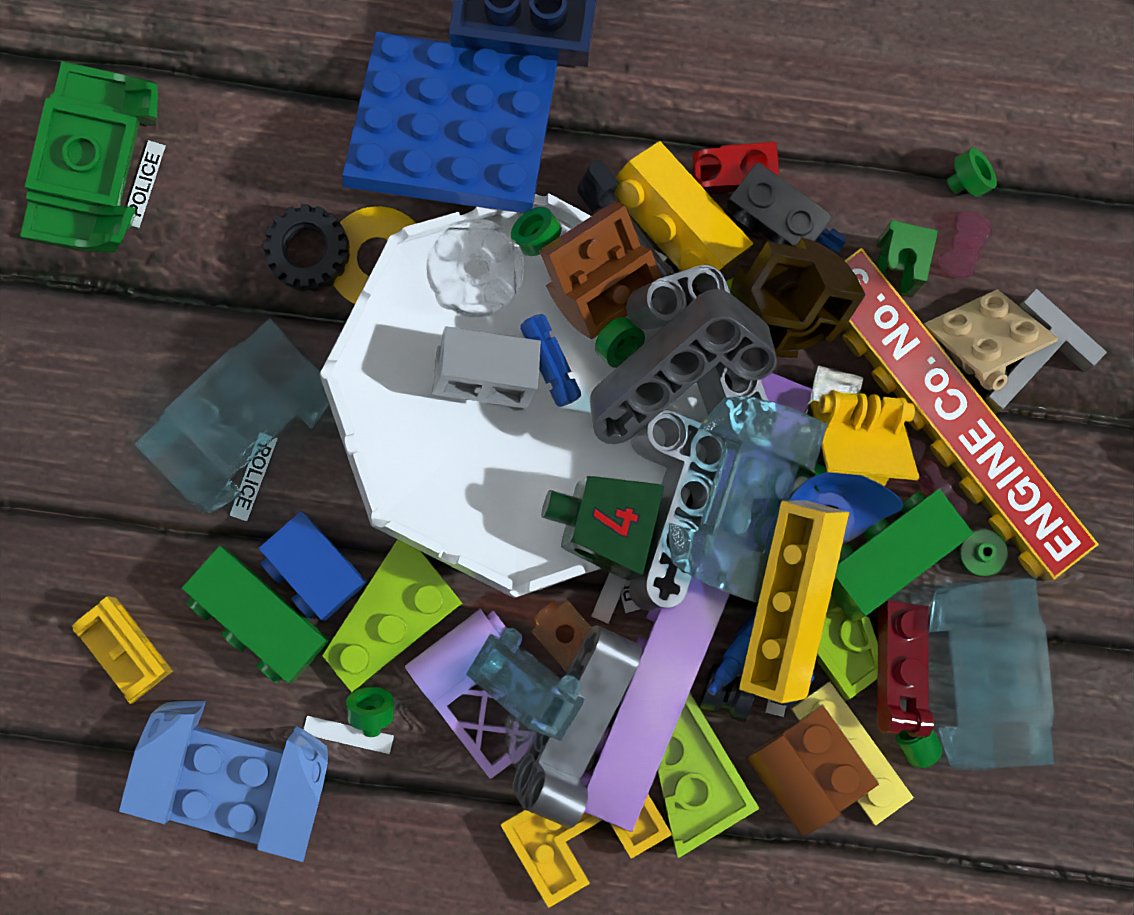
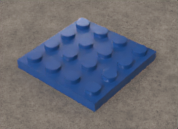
[342,32,558,213]

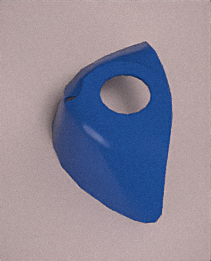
[789,472,903,545]

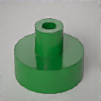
[947,147,997,197]
[511,207,562,256]
[595,317,645,368]
[957,529,1008,577]
[346,687,395,737]

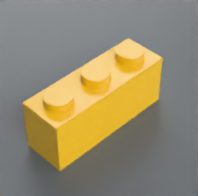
[614,141,753,292]

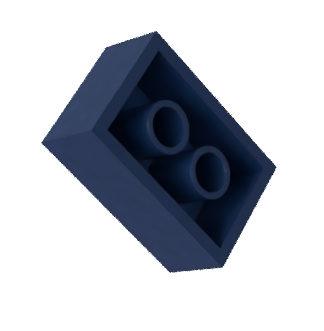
[449,0,597,67]

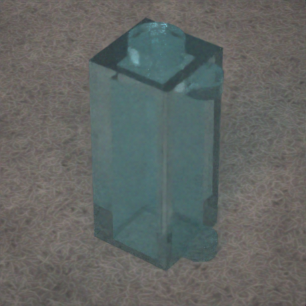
[466,628,586,741]

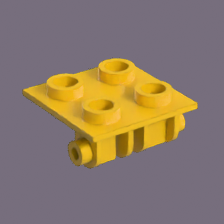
[810,390,919,480]

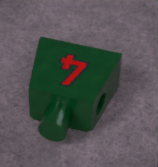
[541,476,664,581]

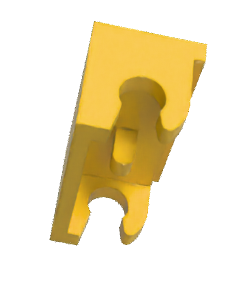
[72,596,173,704]

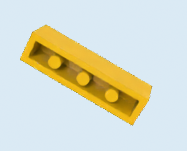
[739,500,850,703]

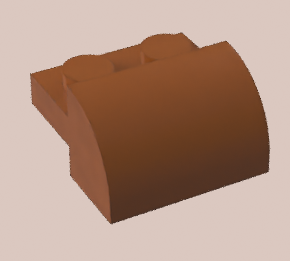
[539,201,662,339]
[746,704,879,836]

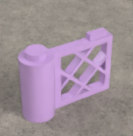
[405,609,556,779]

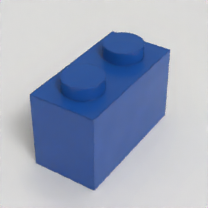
[258,511,368,621]

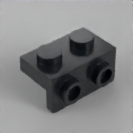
[727,163,832,247]

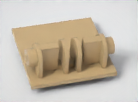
[923,289,1058,391]

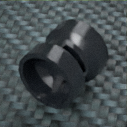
[699,663,755,723]

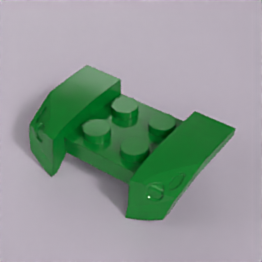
[20,61,158,253]

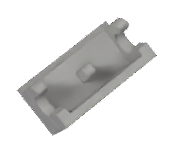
[432,326,541,408]

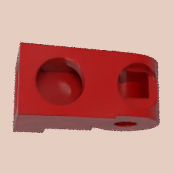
[692,141,779,194]

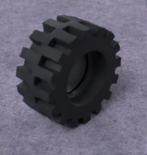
[263,204,350,292]

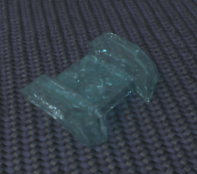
[134,318,329,514]
[669,397,828,603]
[929,577,1055,770]

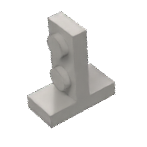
[983,289,1107,414]

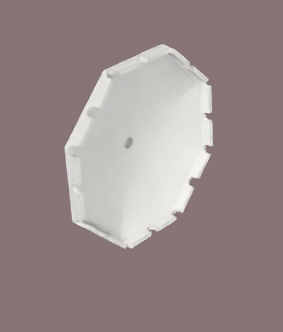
[319,193,712,598]

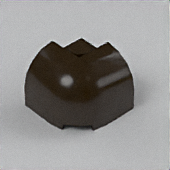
[730,237,866,358]

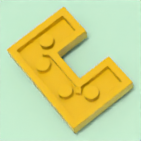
[500,768,672,908]

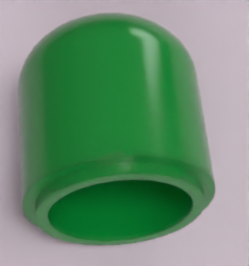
[896,730,943,769]

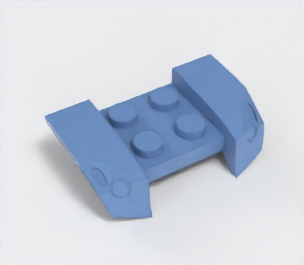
[119,701,328,862]

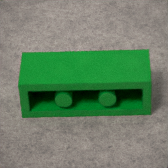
[831,488,974,623]
[182,546,331,684]

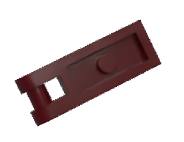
[877,600,934,738]

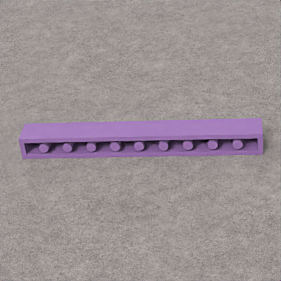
[580,373,813,832]

